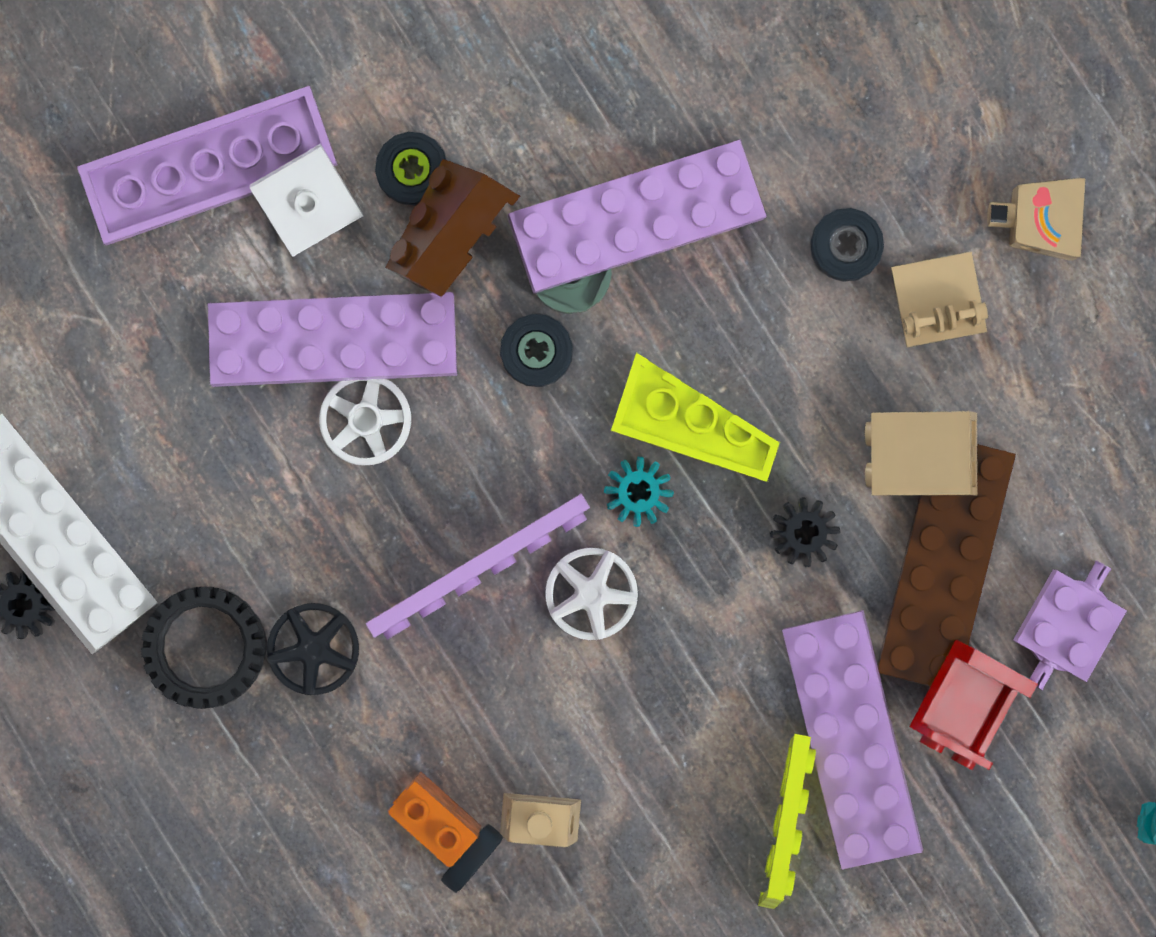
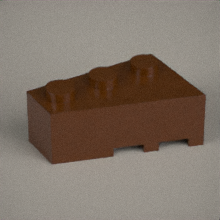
[385,159,520,297]

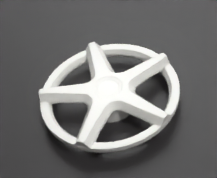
[319,379,411,465]
[546,548,638,640]

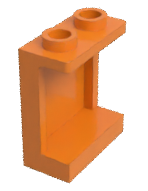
[388,772,481,867]

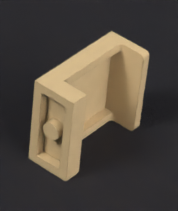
[865,411,977,496]

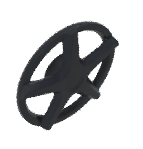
[267,603,359,695]

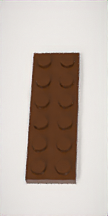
[877,444,1016,686]

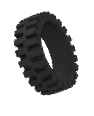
[141,586,266,709]

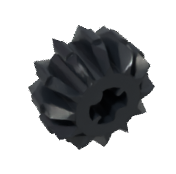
[770,497,840,567]
[0,570,55,639]

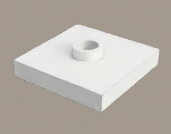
[250,144,363,257]

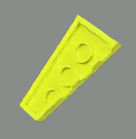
[611,353,780,482]
[758,734,816,909]

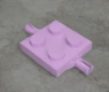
[1013,561,1127,690]

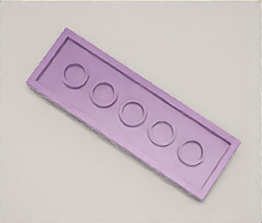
[77,86,338,246]
[507,140,767,294]
[208,292,457,387]
[365,494,590,639]
[782,610,923,869]

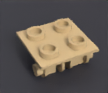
[891,252,988,347]

